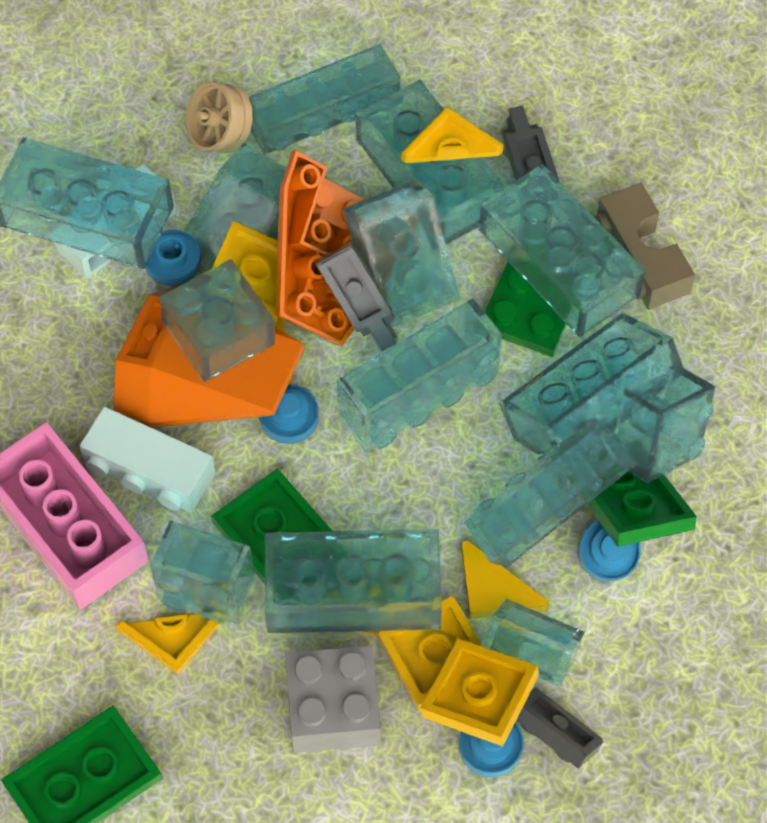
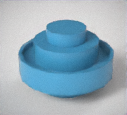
[143,230,202,286]
[259,384,319,444]
[577,521,641,582]
[459,722,523,778]

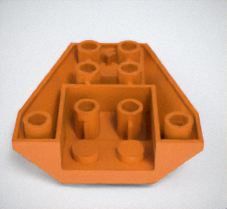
[275,150,419,346]
[114,286,305,428]

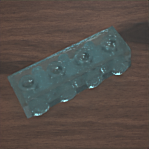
[249,44,401,155]
[464,417,637,568]

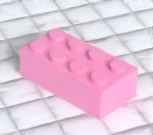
[0,422,149,610]

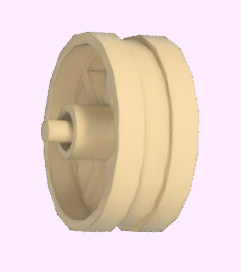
[185,82,253,153]

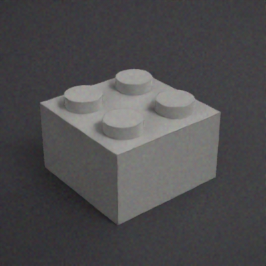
[285,645,381,753]

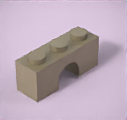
[594,182,695,310]

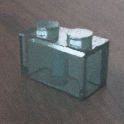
[482,599,585,687]

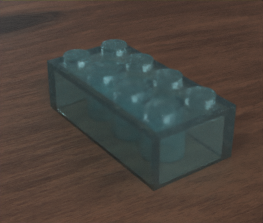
[355,79,506,249]
[0,137,174,269]
[479,164,646,338]
[337,298,502,453]
[499,312,686,469]
[265,529,442,633]

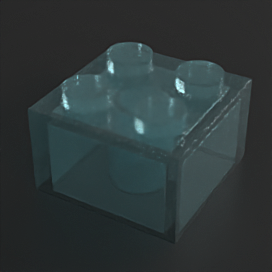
[160,259,275,383]
[610,364,716,483]
[150,520,255,625]

